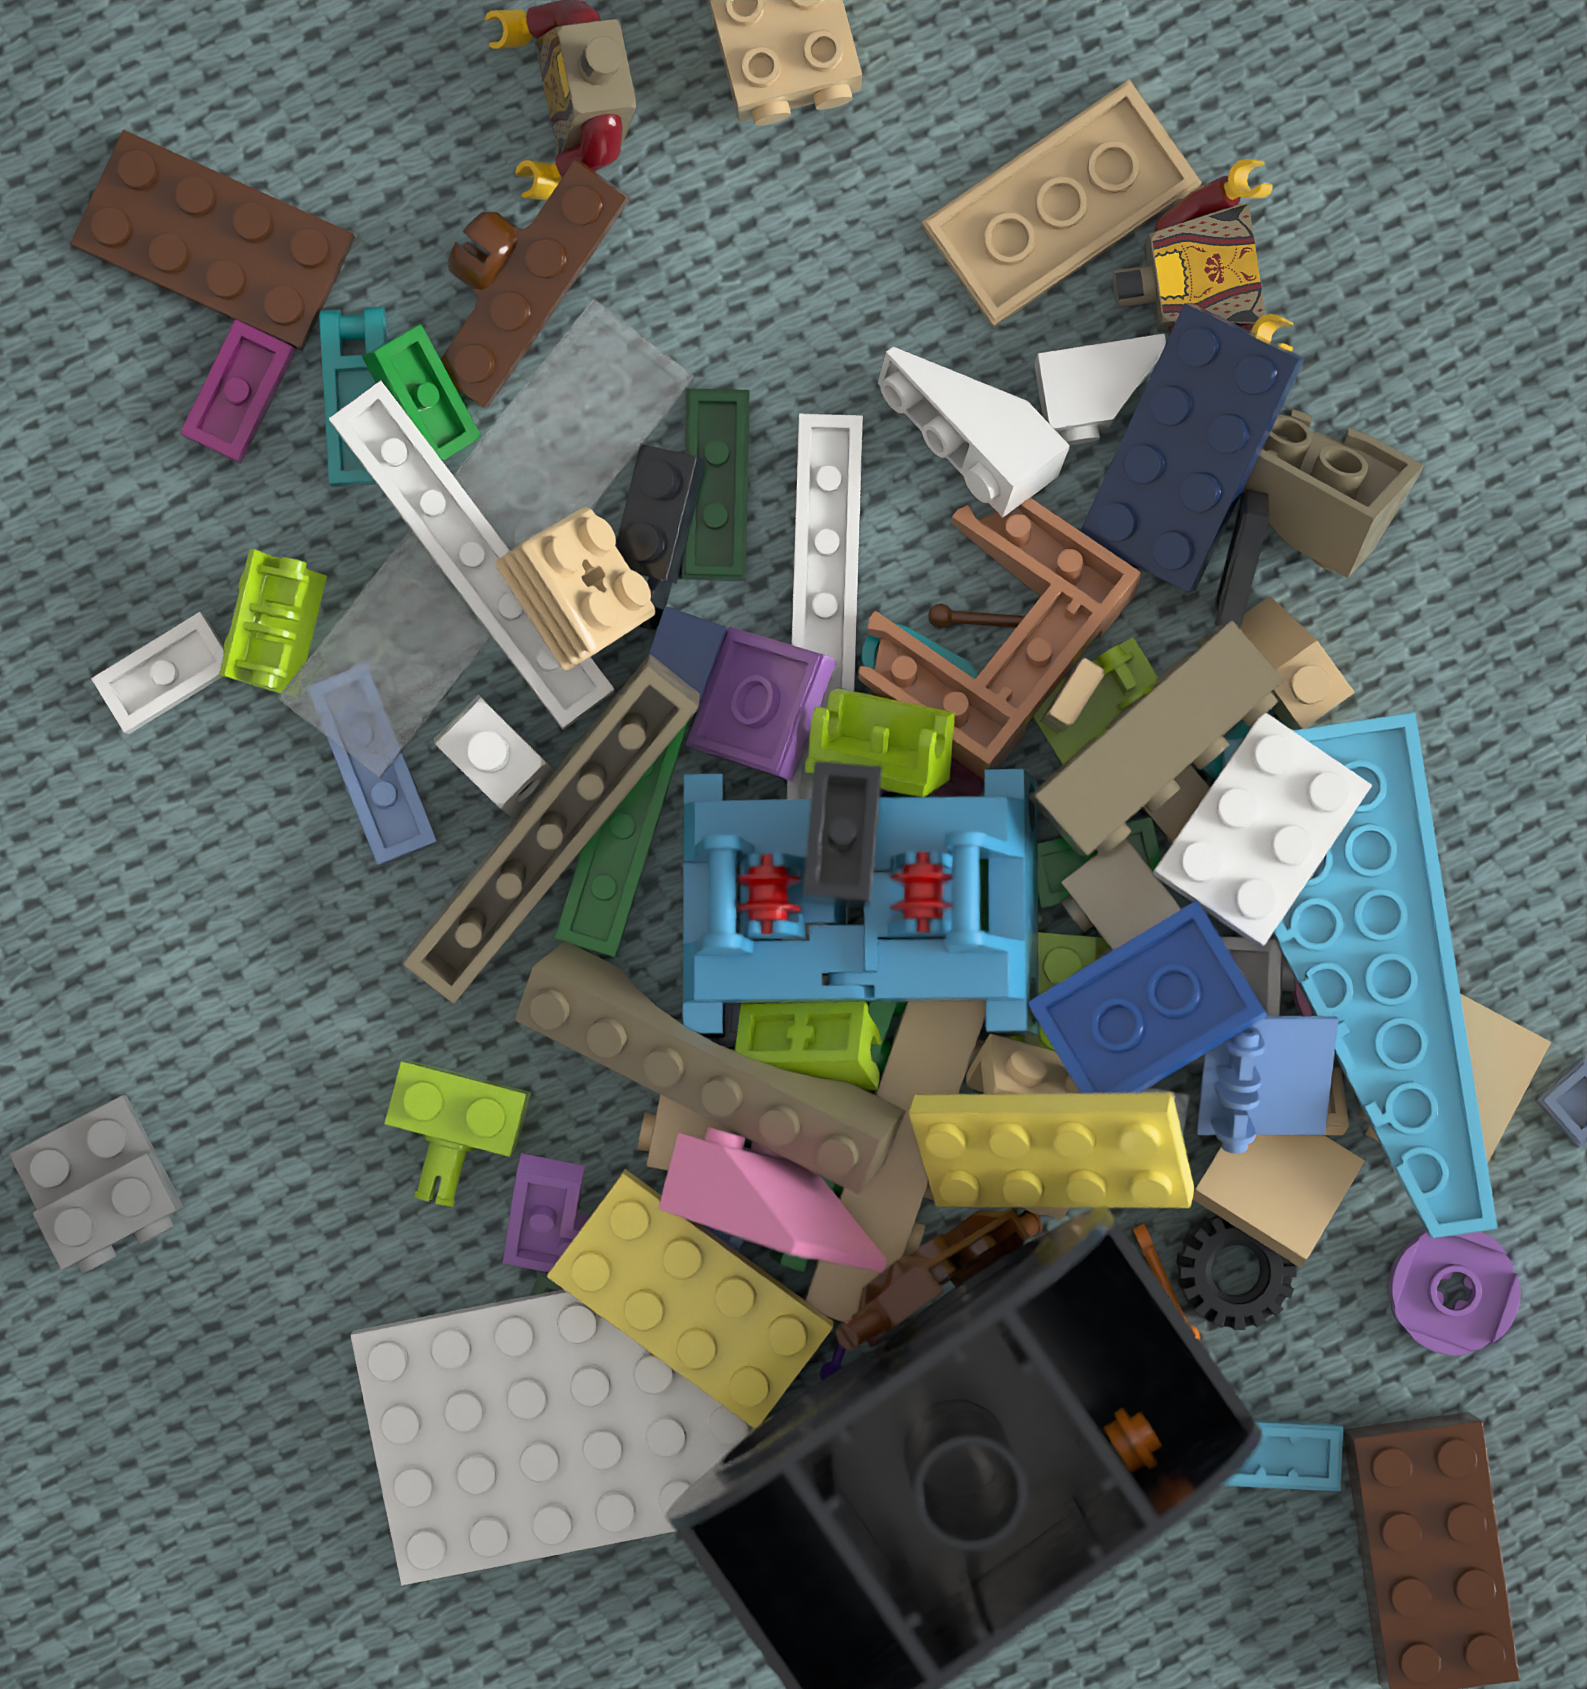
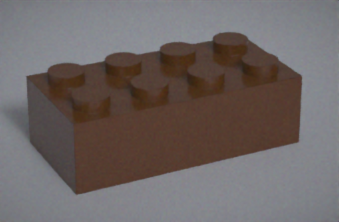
[1343,1412,1520,1689]

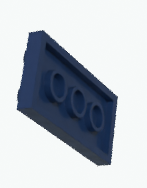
[1080,303,1305,593]

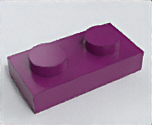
[180,319,296,464]

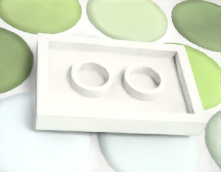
[1152,713,1372,948]

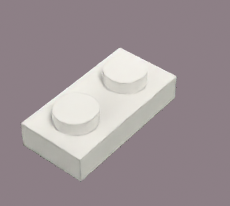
[91,612,224,734]

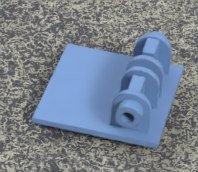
[1196,1016,1338,1154]

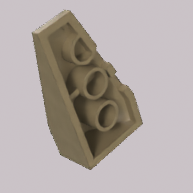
[1240,409,1424,578]

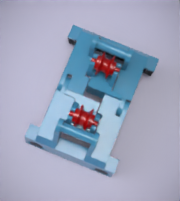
[683,769,1039,1038]

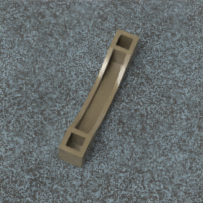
[515,940,906,1195]

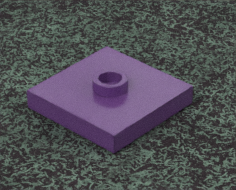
[685,627,837,782]

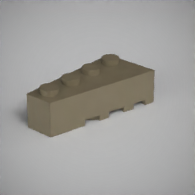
[1028,621,1284,856]

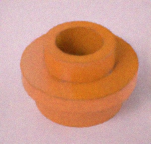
[1104,1407,1162,1473]

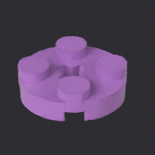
[1388,1230,1521,1356]

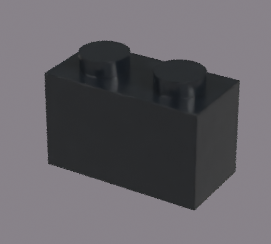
[803,761,882,908]

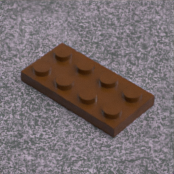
[70,129,355,351]

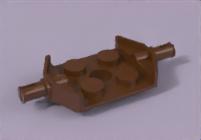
[836,1208,1042,1351]

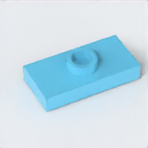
[1224,1420,1343,1491]

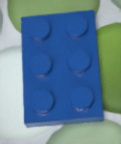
[1027,900,1268,1094]

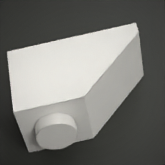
[1034,334,1166,445]

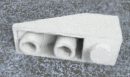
[878,347,1070,518]

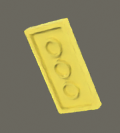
[909,1093,1194,1208]
[547,1169,834,1429]

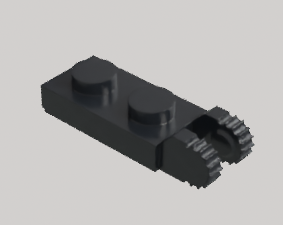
[615,444,706,630]

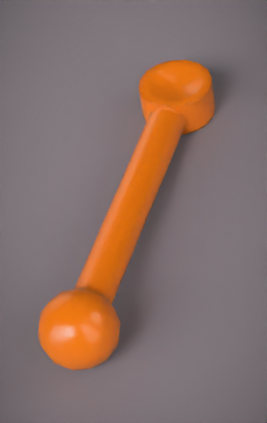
[1132,1224,1200,1340]

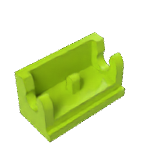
[805,688,955,798]
[735,1001,881,1090]

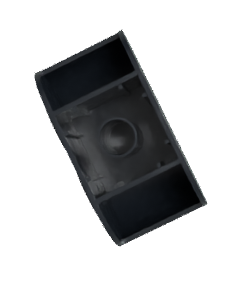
[665,1206,1262,1689]

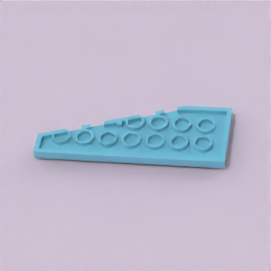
[1221,712,1498,1238]

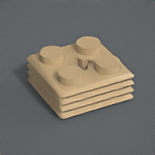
[496,507,655,671]

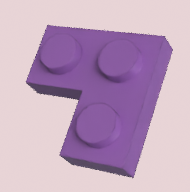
[502,1153,591,1273]

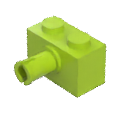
[384,1060,531,1207]

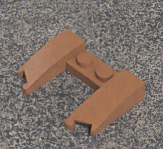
[858,498,1141,780]

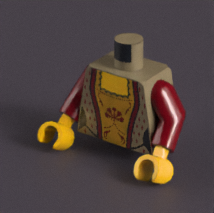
[485,0,636,201]
[1112,159,1293,351]

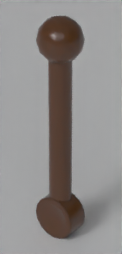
[928,603,1025,629]

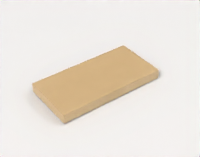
[921,80,1202,328]

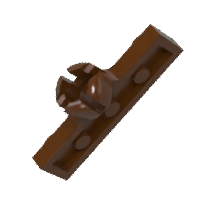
[440,160,631,408]

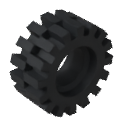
[1176,1215,1297,1330]

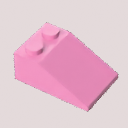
[658,1127,887,1272]

